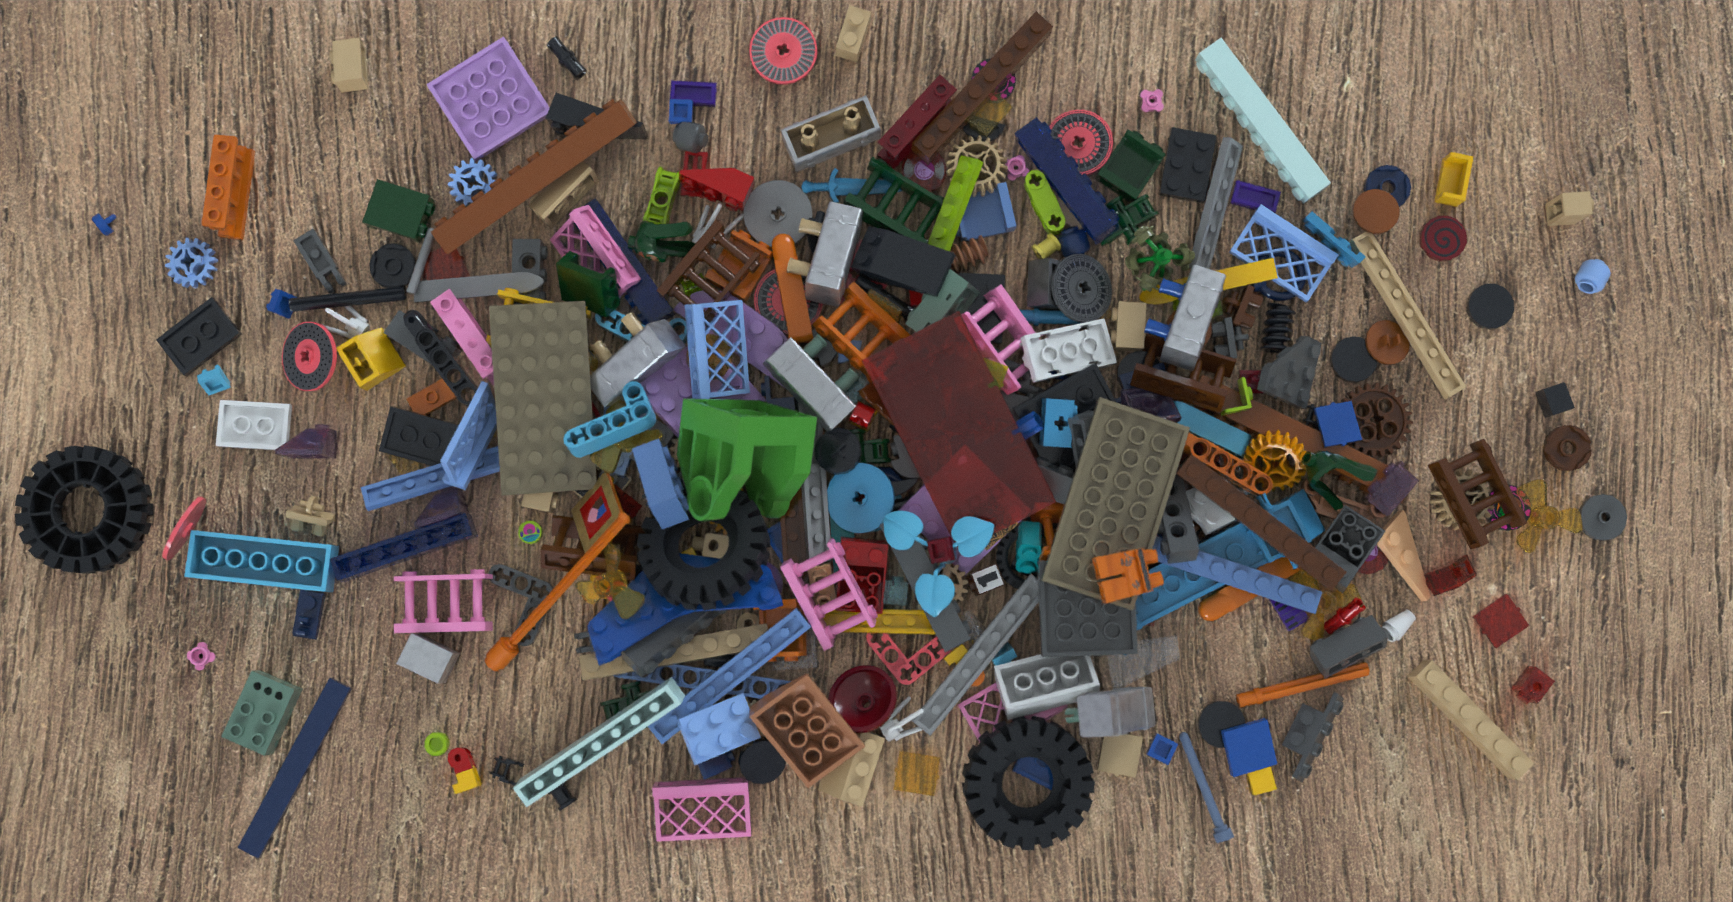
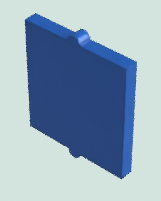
[1314,401,1362,448]

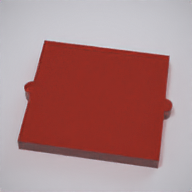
[423,247,470,280]
[1473,594,1529,648]

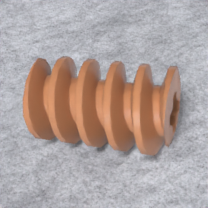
[950,235,988,273]

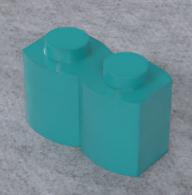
[1016,521,1042,573]

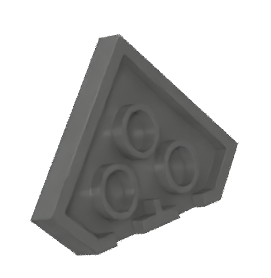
[1257,336,1322,409]

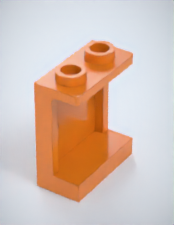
[705,230,773,303]
[753,599,807,662]

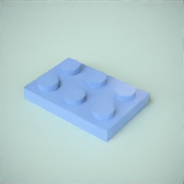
[677,693,761,765]

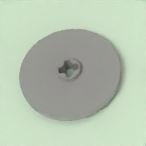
[744,180,812,248]

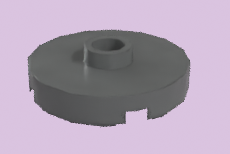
[1578,494,1627,541]

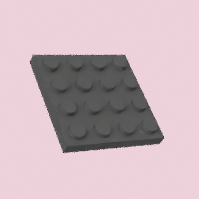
[1037,561,1138,657]

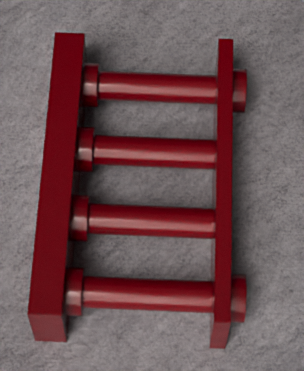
[877,75,957,170]

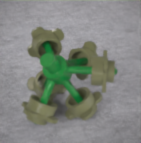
[1125,225,1195,292]

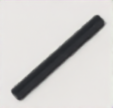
[289,287,406,312]

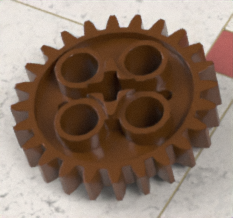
[1341,382,1413,458]

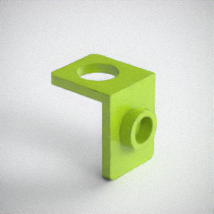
[1221,377,1253,416]

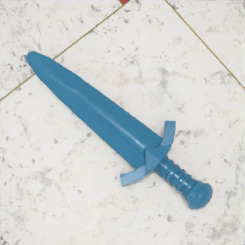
[801,168,902,203]

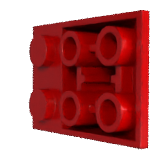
[679,168,754,212]
[835,537,889,614]

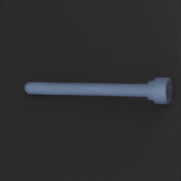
[1179,732,1234,843]

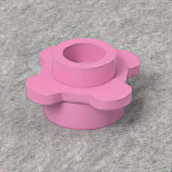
[1140,89,1164,112]
[1004,155,1029,181]
[187,642,216,670]

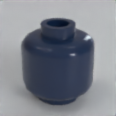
[1058,225,1091,258]

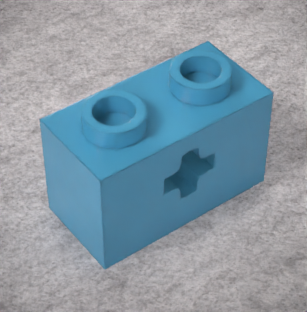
[1039,398,1078,448]

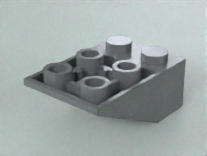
[1315,505,1386,593]

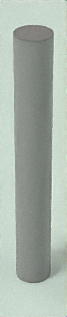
[406,227,434,295]

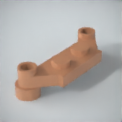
[1301,478,1390,520]

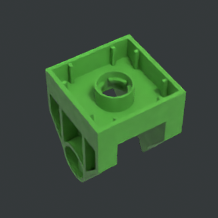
[677,398,817,521]

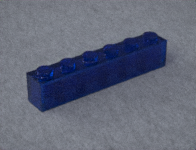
[1014,117,1120,245]
[574,198,675,326]
[330,513,478,582]

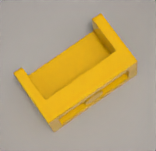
[1434,152,1474,207]

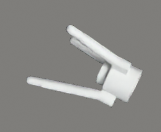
[692,203,744,249]
[322,306,370,339]
[879,696,924,742]

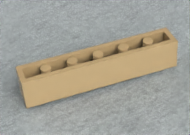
[1408,660,1534,780]

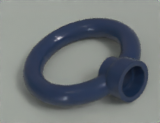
[1250,248,1306,301]

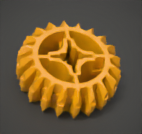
[1243,429,1307,491]

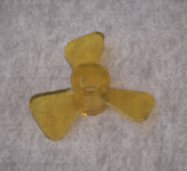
[590,399,663,474]
[1516,479,1582,553]
[575,543,645,619]
[1288,569,1362,641]

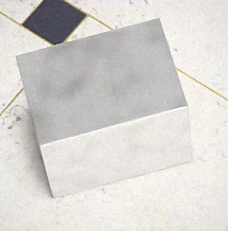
[396,633,460,684]

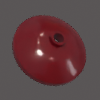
[828,665,897,733]

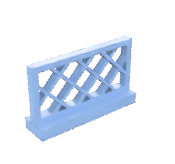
[1229,204,1339,303]
[684,300,750,399]
[440,381,497,490]

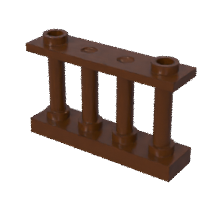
[656,219,761,326]
[1130,333,1237,413]
[1428,439,1527,550]
[540,515,645,581]

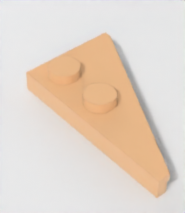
[1377,510,1431,602]

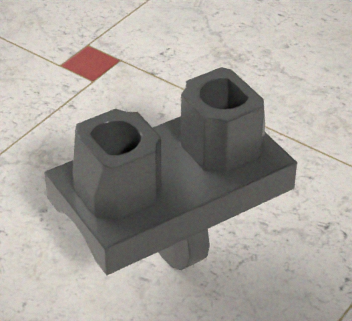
[1211,317,1249,359]

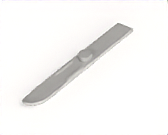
[414,272,544,302]

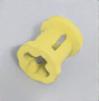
[1032,233,1061,259]

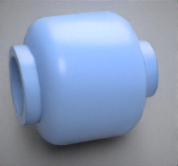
[1575,259,1611,294]

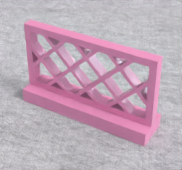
[550,205,641,298]
[958,683,1068,743]
[652,777,751,842]

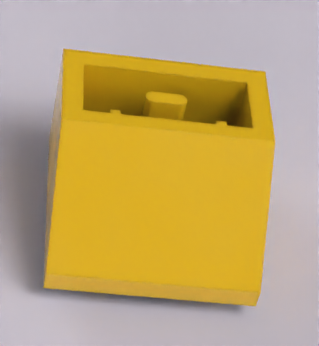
[336,327,406,391]

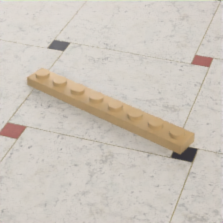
[1349,232,1466,400]
[579,623,768,681]

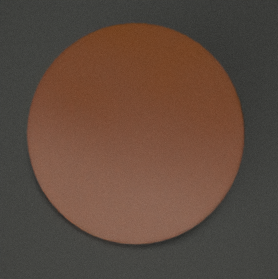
[1353,189,1400,234]
[1365,320,1410,365]

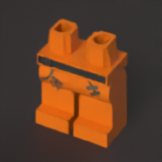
[1092,548,1164,604]

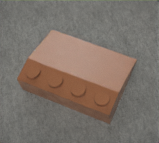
[749,673,865,788]

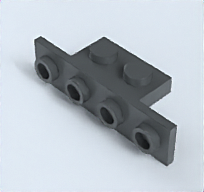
[1282,692,1344,783]

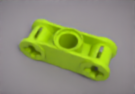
[643,166,680,224]
[1024,170,1066,236]

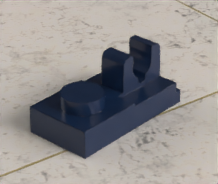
[292,590,326,640]

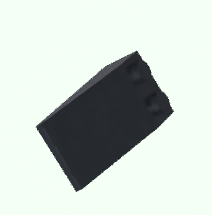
[546,93,648,139]
[851,226,956,297]

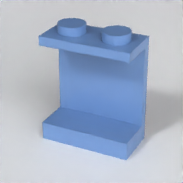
[956,182,1016,242]

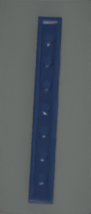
[237,678,352,859]

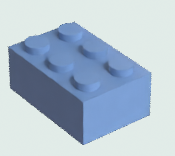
[632,439,689,529]

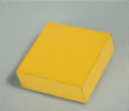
[1247,766,1277,796]

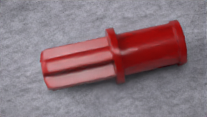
[1323,597,1366,635]

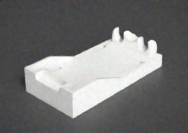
[1019,319,1117,383]

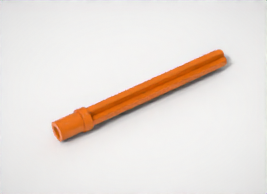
[1236,662,1370,708]

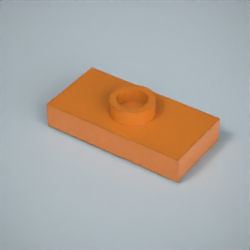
[406,379,457,415]

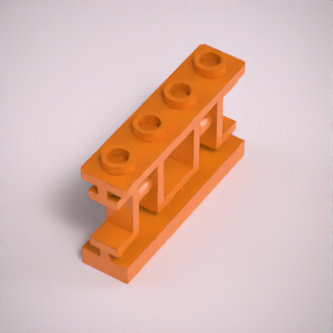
[202,134,255,240]

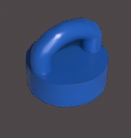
[92,213,117,236]

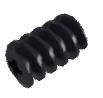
[1260,303,1296,354]

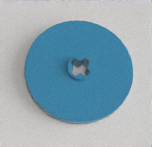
[827,463,895,533]

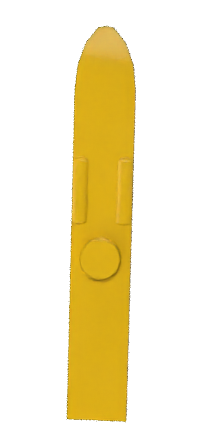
[1139,258,1278,305]

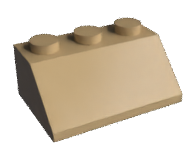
[528,161,599,230]
[818,732,885,807]

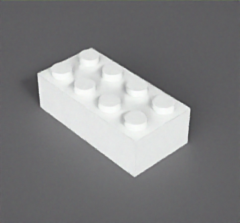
[994,654,1100,720]

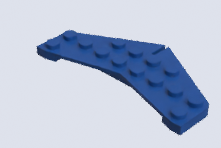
[588,553,783,666]

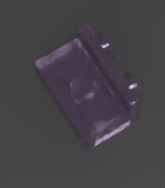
[1365,461,1419,516]

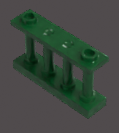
[843,157,944,244]

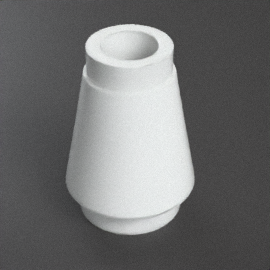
[1381,609,1416,642]

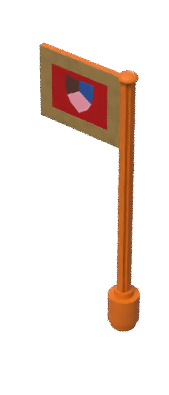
[485,471,630,672]

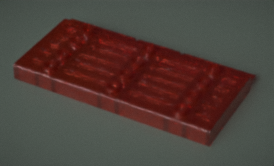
[862,311,1056,551]

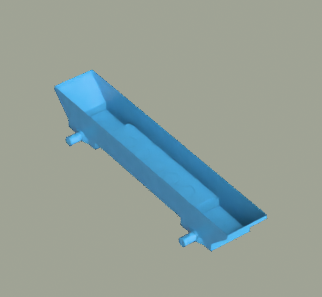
[1124,489,1325,656]

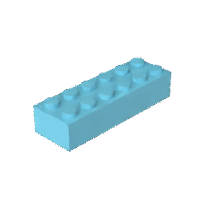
[184,530,339,593]

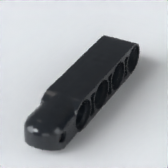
[403,310,478,406]

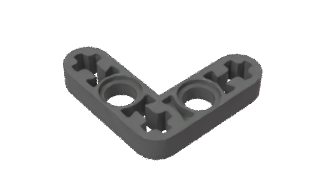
[489,564,554,646]

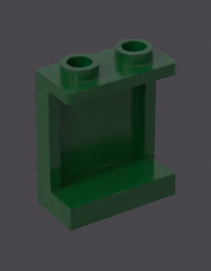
[1095,130,1166,203]
[362,179,436,243]
[555,251,620,317]

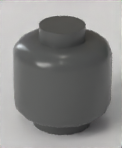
[673,122,708,153]

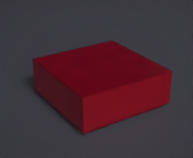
[927,536,955,564]

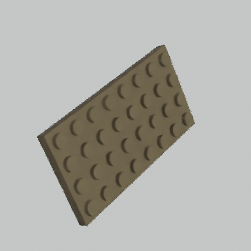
[489,301,597,496]
[1041,397,1190,610]

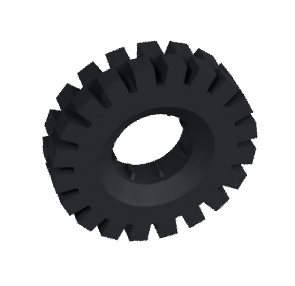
[14,445,153,574]

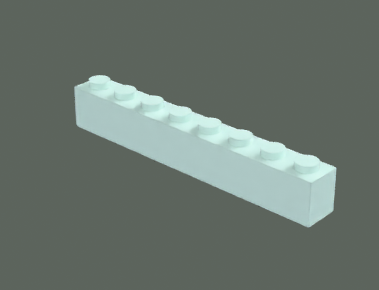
[1195,38,1331,204]
[513,677,685,807]

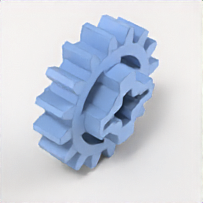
[448,158,498,207]
[165,238,218,288]

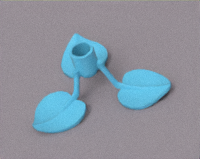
[883,511,994,617]

